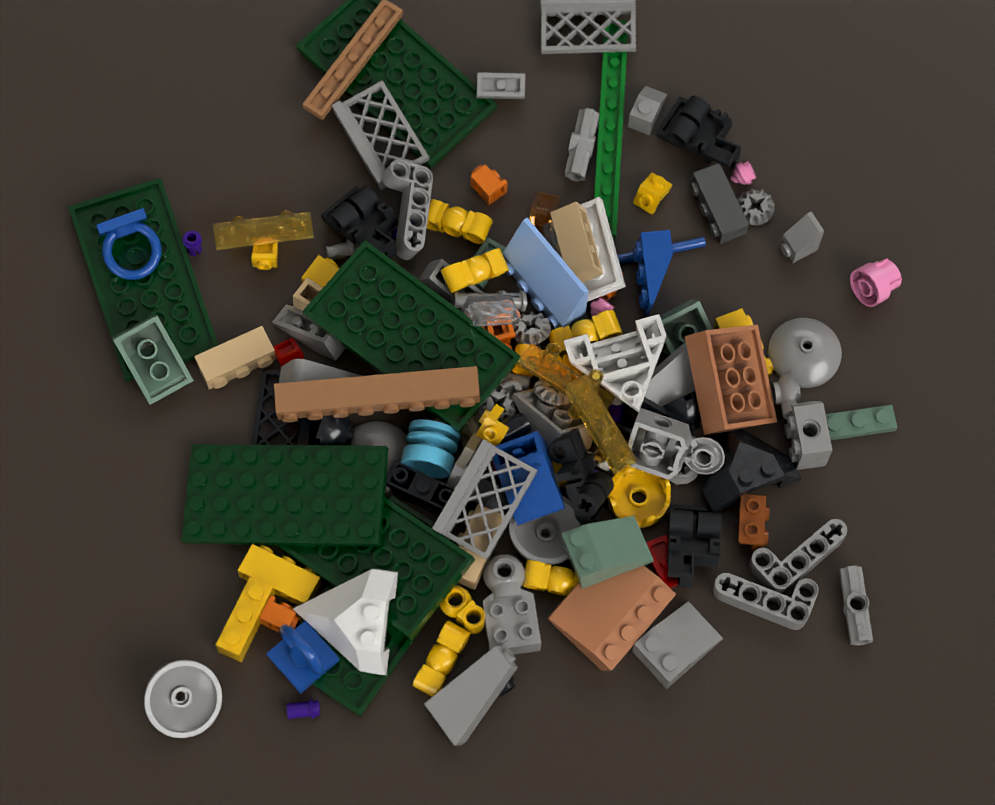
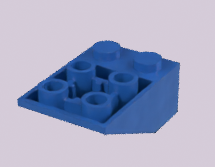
[633,230,673,316]
[493,431,565,525]

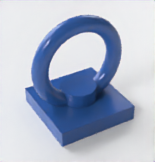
[96,208,162,280]
[266,621,340,694]

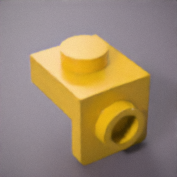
[633,173,673,214]
[251,237,278,270]
[476,404,509,446]

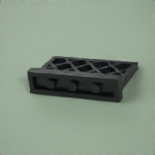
[252,369,318,445]

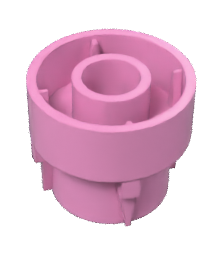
[850,258,902,307]

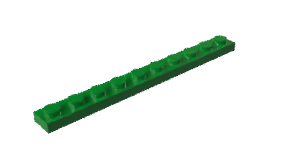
[594,19,628,239]

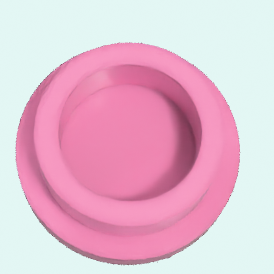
[730,161,756,185]
[590,297,615,321]

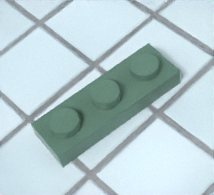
[826,405,898,440]

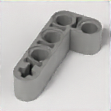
[382,159,433,260]
[279,359,361,383]
[749,519,847,594]
[712,573,819,630]

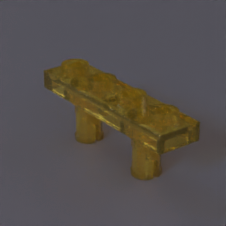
[213,210,314,250]
[517,342,615,418]
[563,374,637,475]

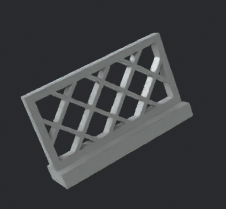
[541,0,636,54]
[332,80,430,191]
[432,439,538,560]

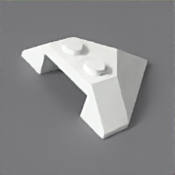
[564,314,666,412]
[293,569,398,675]

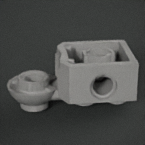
[771,371,833,470]
[621,408,725,480]
[482,554,541,655]

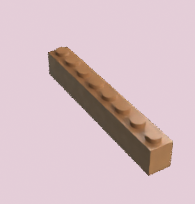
[274,366,480,422]

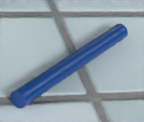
[617,237,706,264]

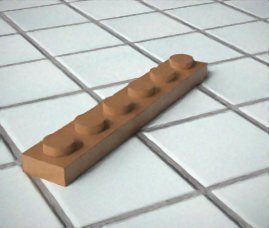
[302,0,403,120]

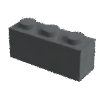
[689,163,749,244]

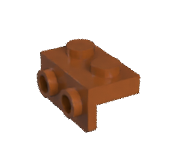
[738,494,770,552]

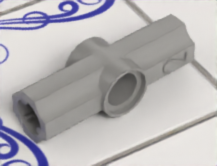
[565,108,599,182]
[839,566,873,646]

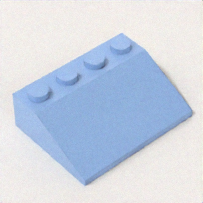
[502,218,589,330]

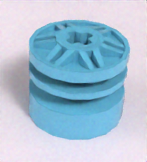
[400,419,461,479]

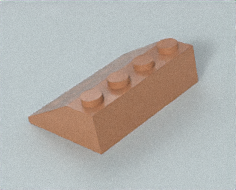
[685,325,777,435]
[547,565,676,671]

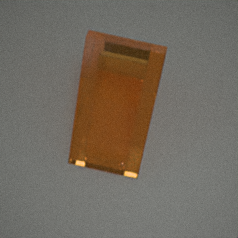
[529,191,561,231]

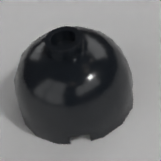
[662,391,701,432]
[314,414,355,445]

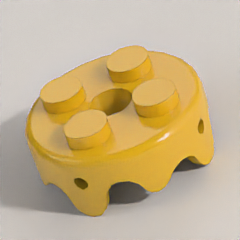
[607,465,671,528]

